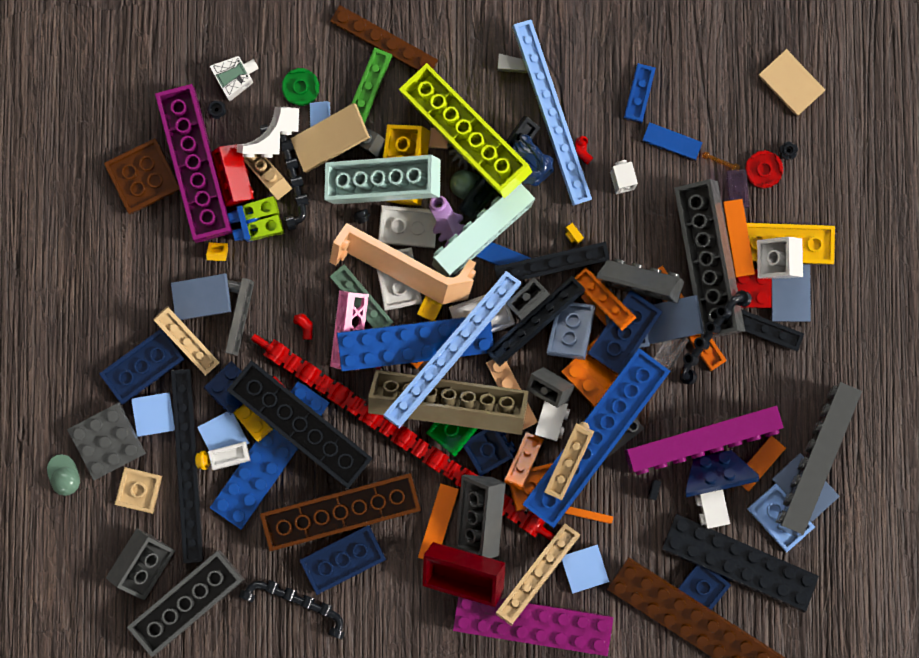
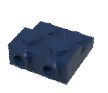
[463,430,517,476]

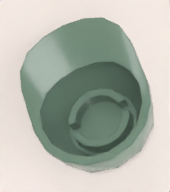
[450,170,480,200]
[47,454,80,496]

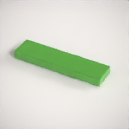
[351,47,393,124]

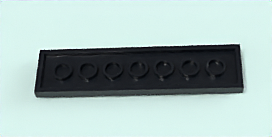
[661,514,819,612]

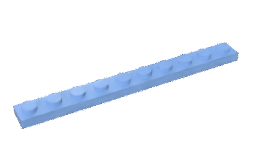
[512,20,592,206]
[383,271,521,428]

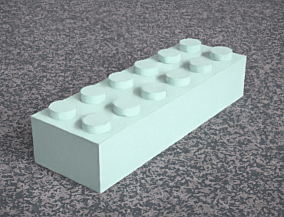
[324,155,441,204]
[432,184,535,278]

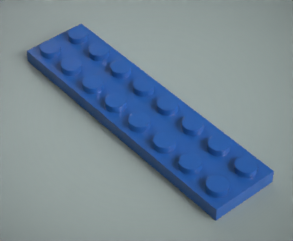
[337,317,493,371]
[210,381,330,530]

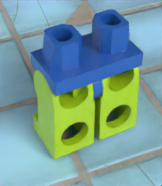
[228,196,285,242]

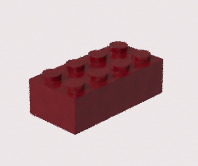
[423,542,505,607]

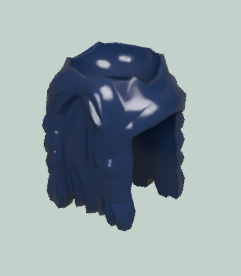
[512,134,554,186]

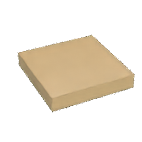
[115,467,162,514]

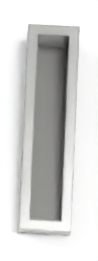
[498,54,528,73]

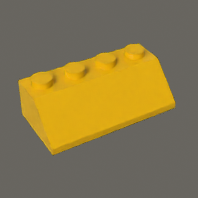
[383,124,431,206]

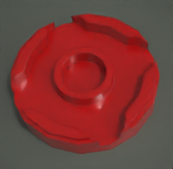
[745,150,784,189]

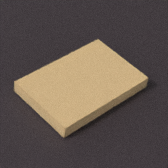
[758,49,825,116]

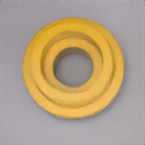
[195,451,211,470]

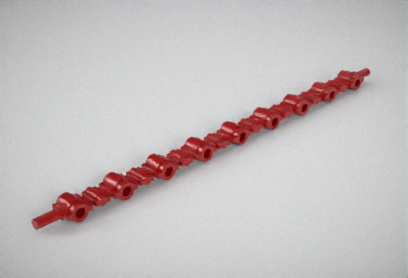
[251,334,555,541]

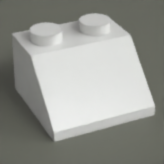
[757,237,803,279]

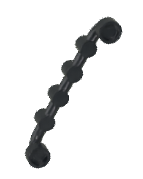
[260,124,309,231]
[680,290,752,385]
[238,580,345,640]

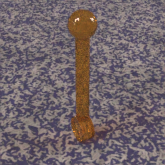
[703,152,740,172]

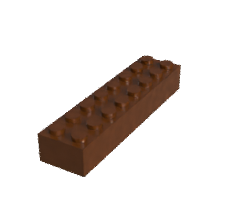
[260,473,421,551]

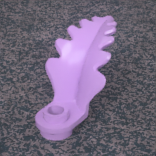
[429,196,465,247]

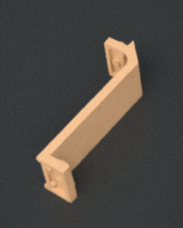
[330,223,476,304]

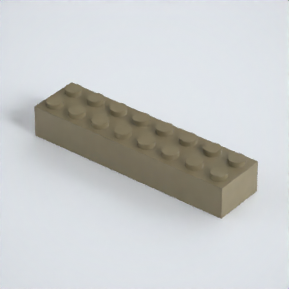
[368,370,528,435]

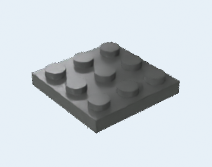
[67,403,146,480]

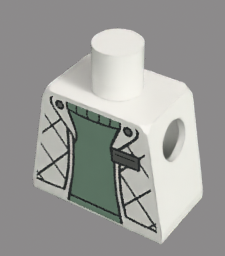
[210,56,259,101]

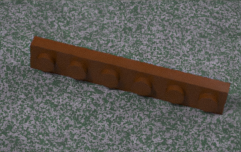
[330,5,438,71]

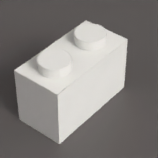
[610,160,638,194]
[534,401,570,442]
[695,489,730,529]

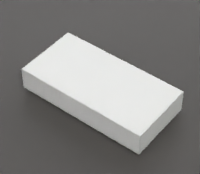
[208,442,250,471]

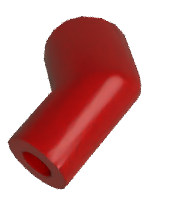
[575,136,593,165]
[293,314,313,340]

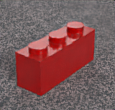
[211,144,254,207]

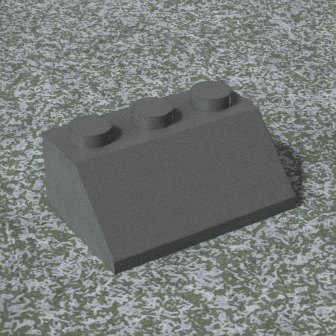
[106,528,175,600]

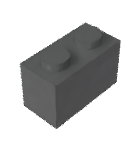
[506,277,550,320]
[526,367,575,408]

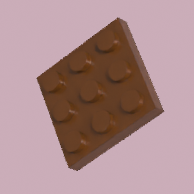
[104,138,180,215]

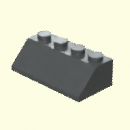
[596,259,684,304]
[455,475,506,558]

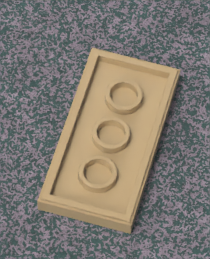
[290,103,370,173]

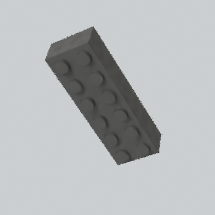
[127,550,245,657]

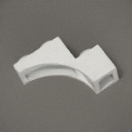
[237,107,299,158]

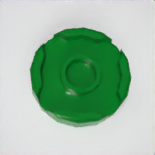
[282,68,320,106]

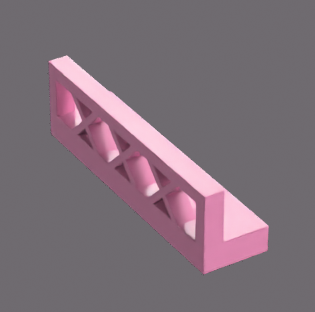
[330,290,369,370]

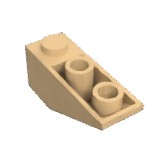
[244,154,292,201]

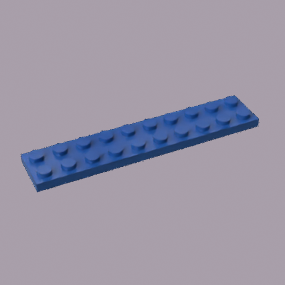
[522,348,671,528]

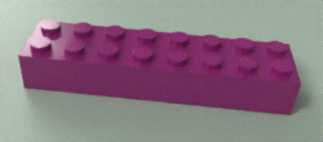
[155,84,233,243]
[624,406,784,475]
[453,597,614,656]

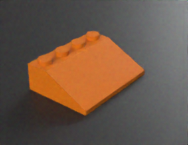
[560,335,618,408]

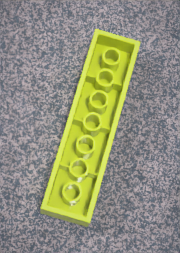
[399,63,532,199]

